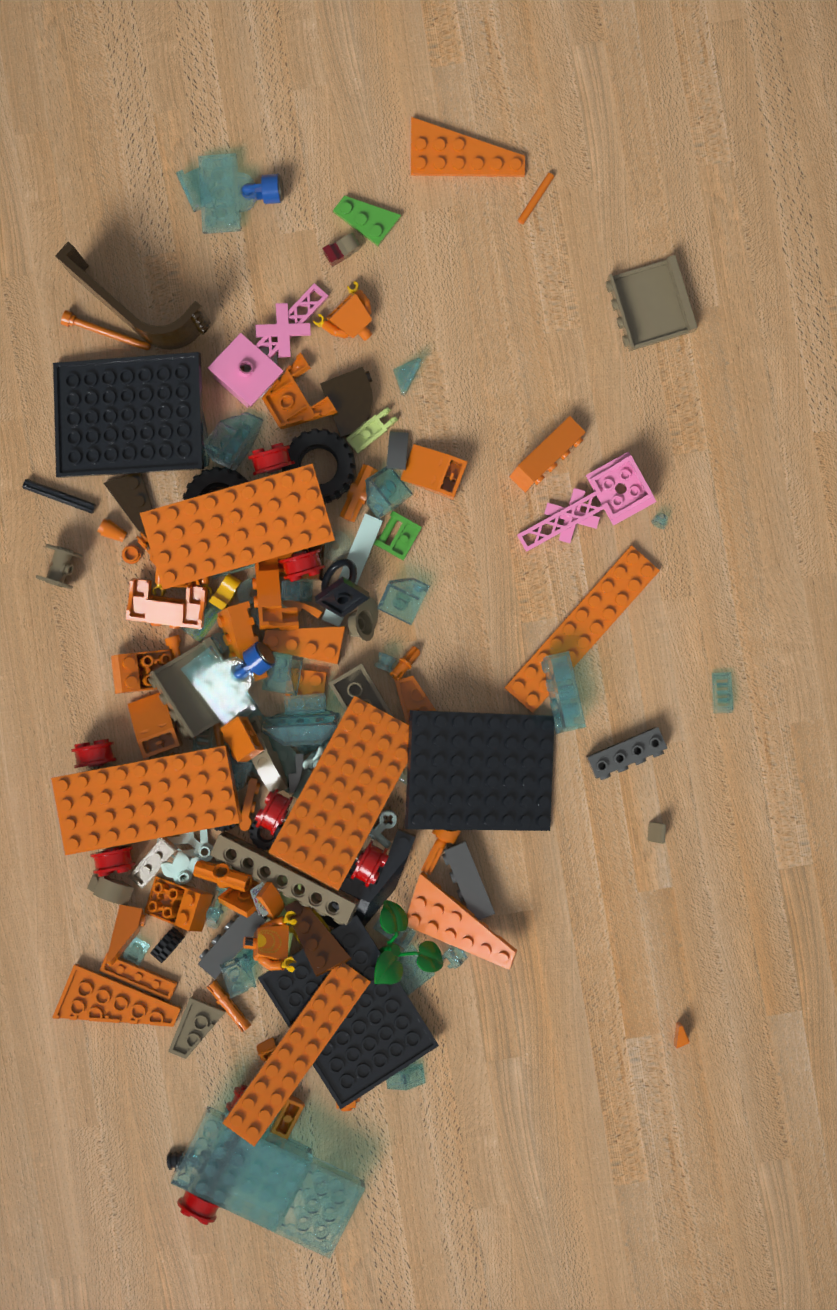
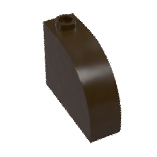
[320,367,373,439]

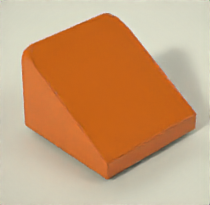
[674,1022,690,1049]
[256,1037,277,1063]

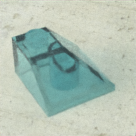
[365,467,413,520]
[377,578,430,625]
[262,652,303,695]

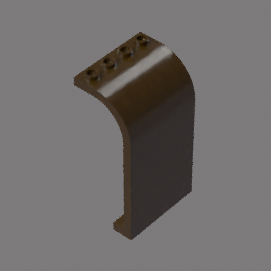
[55,242,211,350]

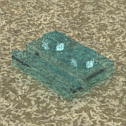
[220,954,257,998]

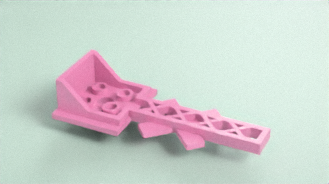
[208,283,328,408]
[517,451,656,552]

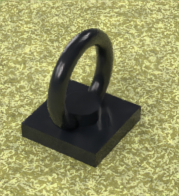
[315,559,370,618]

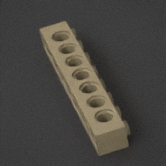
[210,831,360,925]

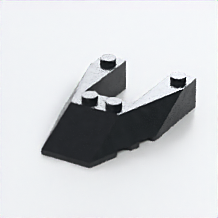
[321,829,416,928]

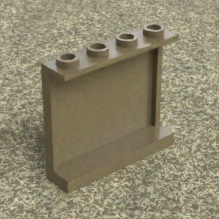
[605,255,698,351]
[148,637,251,740]

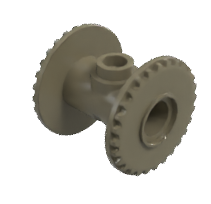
[36,544,83,589]

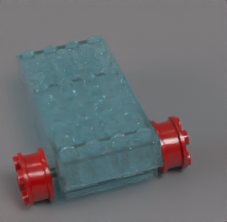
[171,1085,365,1259]

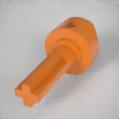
[421,830,461,875]

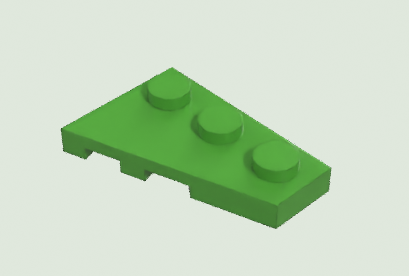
[333,195,401,247]

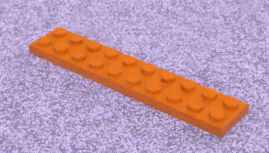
[504,545,660,713]
[222,963,370,1147]

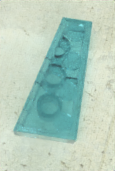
[541,651,586,734]

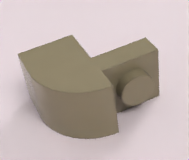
[87,873,134,906]

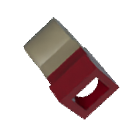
[322,233,361,267]

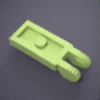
[346,407,398,454]

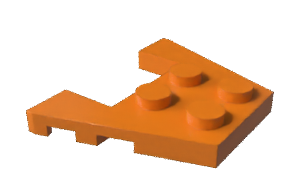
[262,353,337,430]

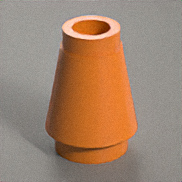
[97,518,127,542]

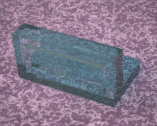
[176,168,214,212]

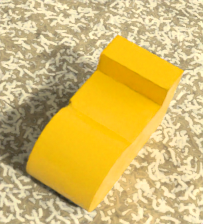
[209,573,242,610]

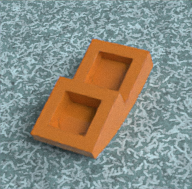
[282,601,323,619]
[256,882,284,920]

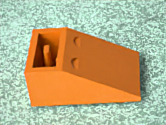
[400,444,468,500]
[111,649,174,694]
[127,692,183,759]
[144,876,213,932]

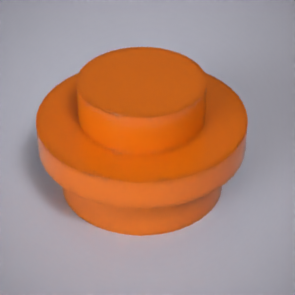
[122,545,141,564]

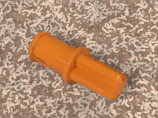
[389,646,420,681]

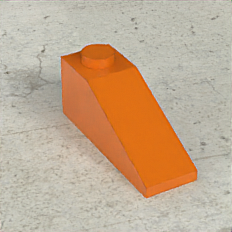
[106,905,146,966]

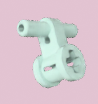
[369,810,397,849]

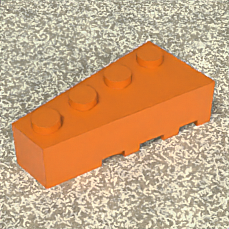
[217,601,268,686]

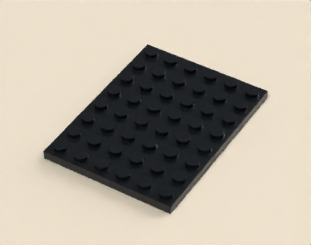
[53,352,204,478]
[405,710,555,831]
[258,914,439,1109]

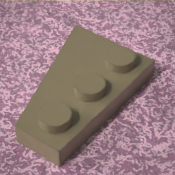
[168,997,226,1059]

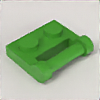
[374,511,422,561]

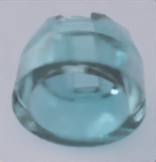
[651,513,668,529]

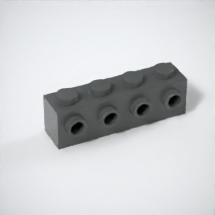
[586,727,667,780]
[442,840,495,920]
[198,910,267,979]

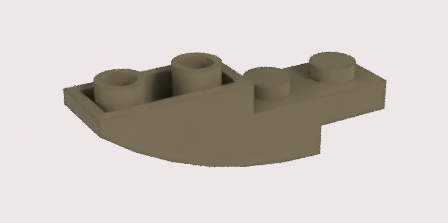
[249,715,289,793]

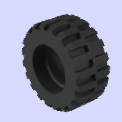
[282,428,356,503]
[183,467,249,500]

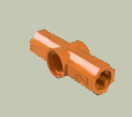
[339,464,378,523]
[193,860,253,892]

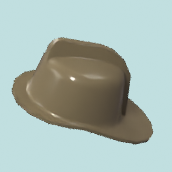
[348,597,379,641]

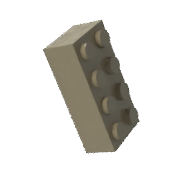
[328,663,394,717]

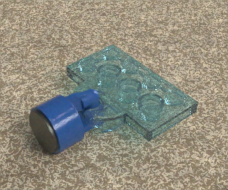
[198,153,284,234]
[181,642,275,725]

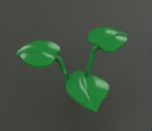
[374,900,444,984]

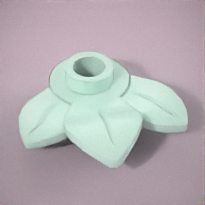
[303,741,329,769]
[161,851,199,884]

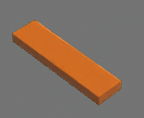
[99,952,178,1001]

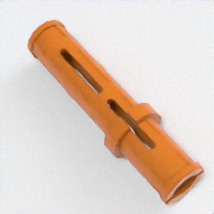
[207,979,252,1032]

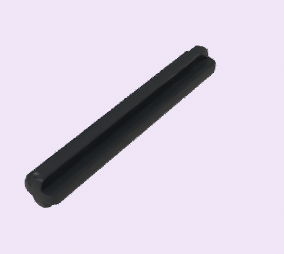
[22,479,96,514]

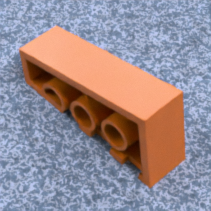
[509,416,586,493]
[263,626,346,664]

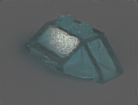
[203,412,263,470]
[261,709,340,747]

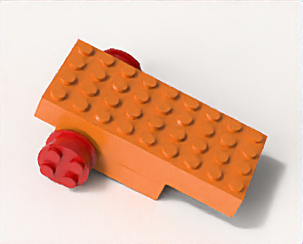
[140,443,335,590]
[255,696,409,891]
[51,738,242,877]

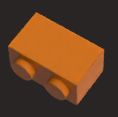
[220,716,264,762]

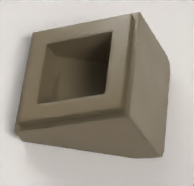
[648,822,666,844]

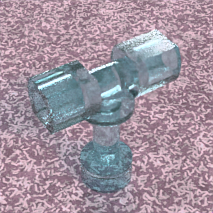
[206,886,229,929]

